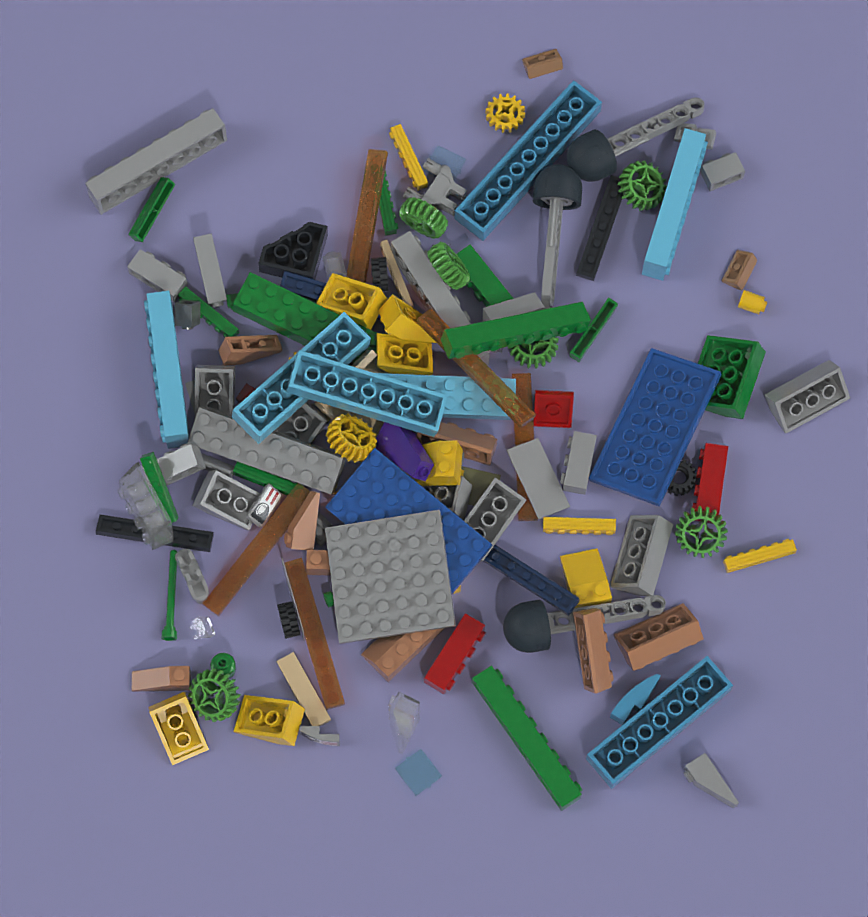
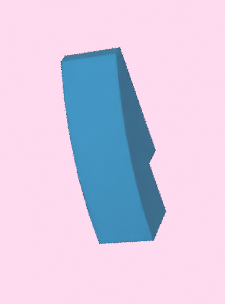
[610,674,661,725]

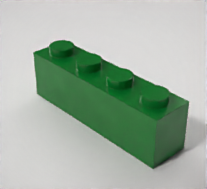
[457,244,514,307]

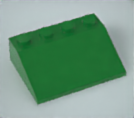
[698,335,766,419]

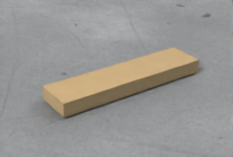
[380,240,414,308]
[276,652,331,726]

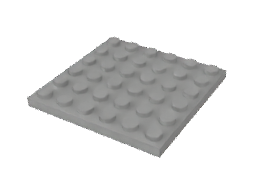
[325,510,456,644]

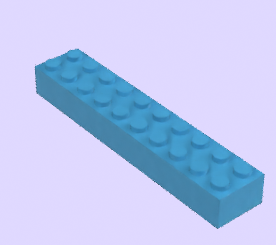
[454,80,602,241]

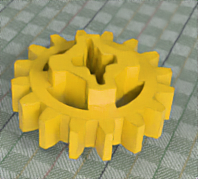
[485,93,525,133]

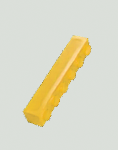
[389,124,428,191]
[543,517,616,535]
[723,539,797,573]

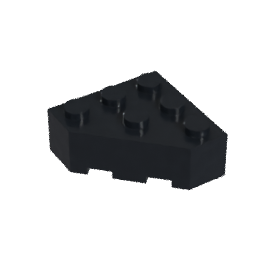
[258,222,328,280]

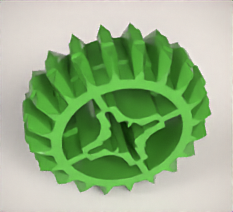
[617,160,667,211]
[399,197,448,239]
[427,241,470,290]
[508,337,559,369]
[675,506,728,558]
[188,669,241,722]

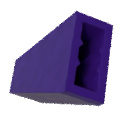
[376,422,434,481]

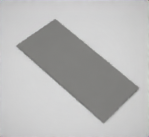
[506,438,570,519]
[282,558,305,641]

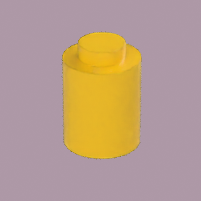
[738,290,767,315]

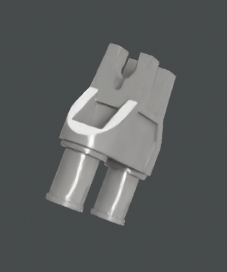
[403,158,467,216]
[175,549,209,604]

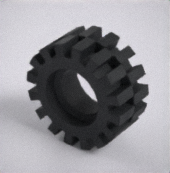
[371,257,388,291]
[668,459,697,496]
[277,601,301,639]

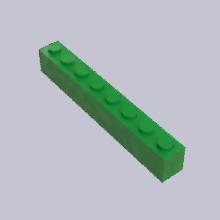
[441,302,591,359]
[472,665,582,811]

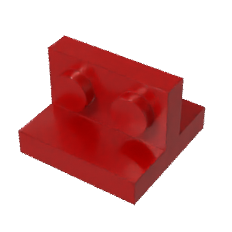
[533,390,574,428]

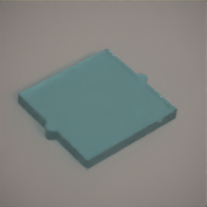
[424,146,466,182]
[395,749,442,796]

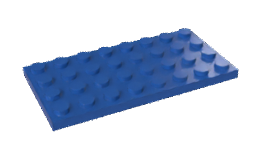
[589,348,721,507]
[325,448,493,594]

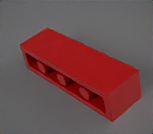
[692,443,729,524]
[424,613,486,694]

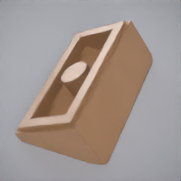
[522,49,563,79]
[722,250,757,290]

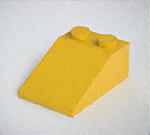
[316,273,387,330]
[378,294,441,343]
[376,333,433,375]
[404,440,463,486]
[560,548,612,608]
[148,691,209,765]
[233,695,305,746]

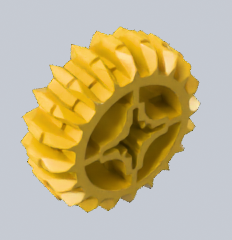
[326,413,377,463]

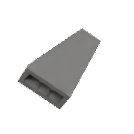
[193,233,227,308]

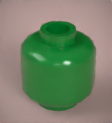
[210,653,236,679]

